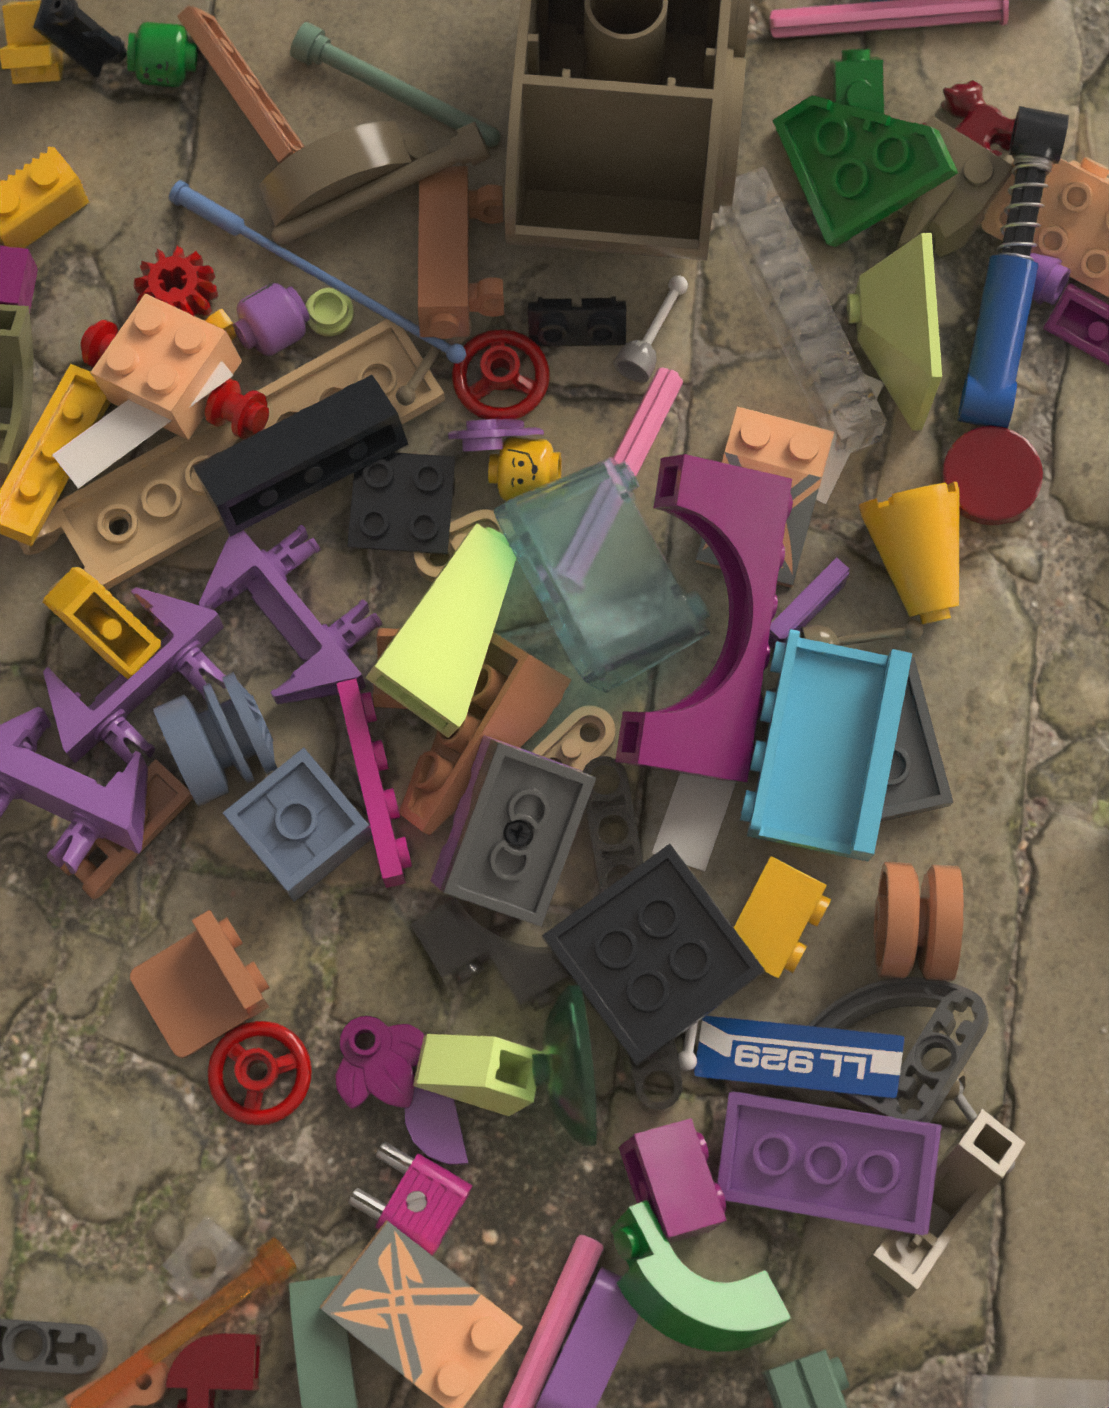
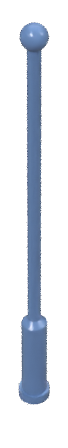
[169,180,466,363]

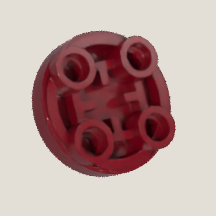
[941,426,1043,525]

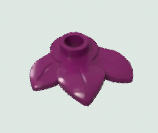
[335,1016,425,1109]

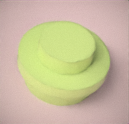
[305,288,354,336]

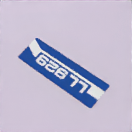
[694,1016,905,1098]

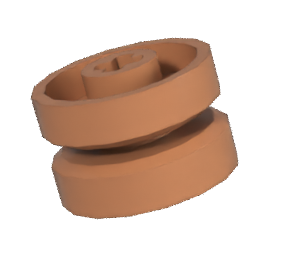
[874,862,964,982]

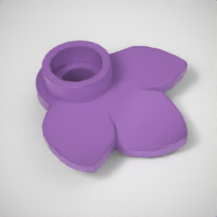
[448,419,544,451]

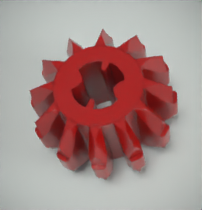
[133,245,218,316]

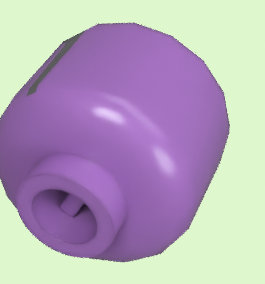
[233,283,310,356]

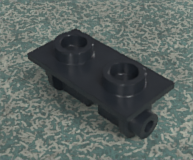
[33,0,127,78]
[528,296,627,346]

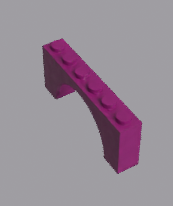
[615,454,793,782]

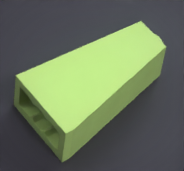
[365,523,518,738]

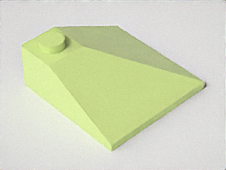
[847,233,942,431]

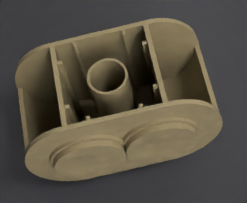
[505,0,751,261]

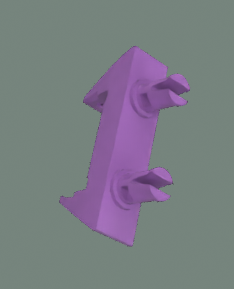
[199,525,382,704]
[43,587,226,766]
[0,707,148,874]

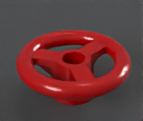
[452,329,550,420]
[207,1021,312,1126]

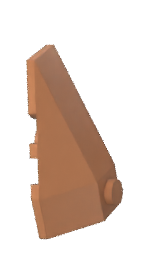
[399,632,571,835]

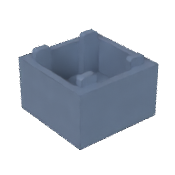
[223,747,373,902]

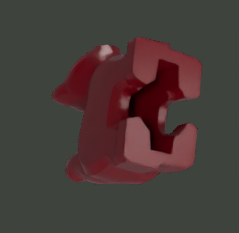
[922,80,1015,158]

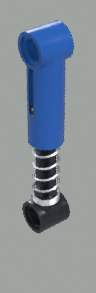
[957,106,1069,428]

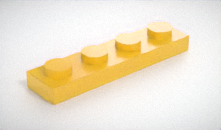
[0,364,110,547]

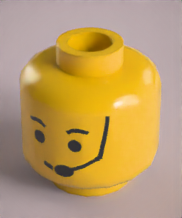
[488,437,562,504]

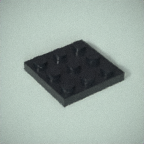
[542,844,765,1066]

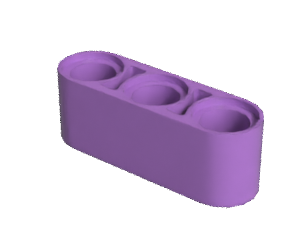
[535,1267,639,1408]

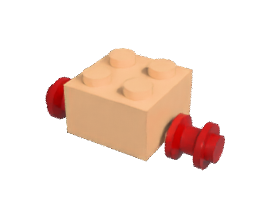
[80,293,270,440]

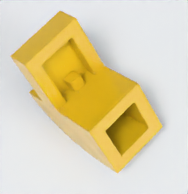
[0,0,63,84]

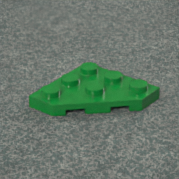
[772,95,958,248]

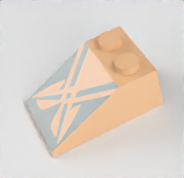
[696,406,834,588]
[319,1220,523,1408]

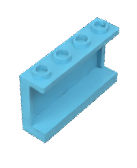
[740,629,912,862]

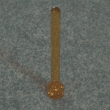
[70,1237,298,1408]

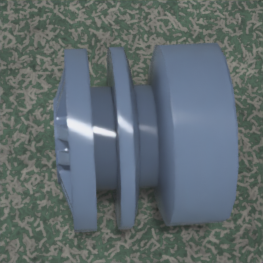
[153,672,278,807]

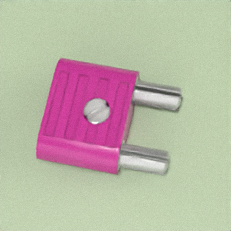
[349,1142,473,1256]

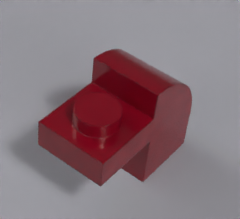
[165,1333,262,1408]

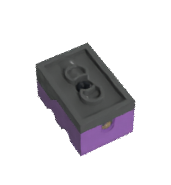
[430,735,596,927]

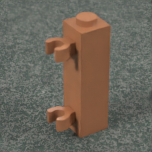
[418,166,504,339]

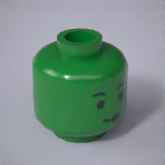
[127,22,198,87]

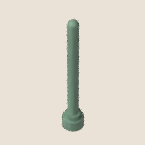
[290,22,501,147]

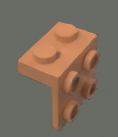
[130,910,270,1058]

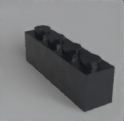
[193,375,408,537]

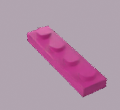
[336,678,412,888]

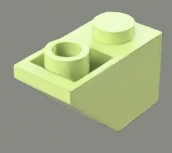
[413,1034,543,1116]

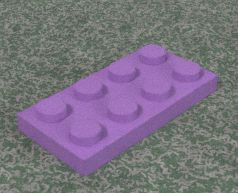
[717,1092,942,1235]

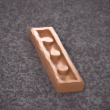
[177,5,305,163]

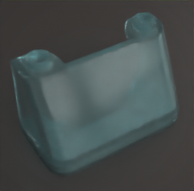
[494,457,710,693]

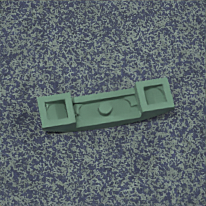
[289,1275,358,1408]

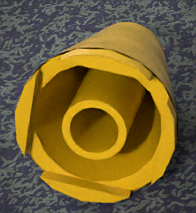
[859,482,960,625]

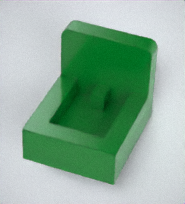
[830,49,884,114]

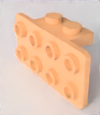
[981,157,1109,297]

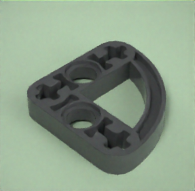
[808,977,989,1123]

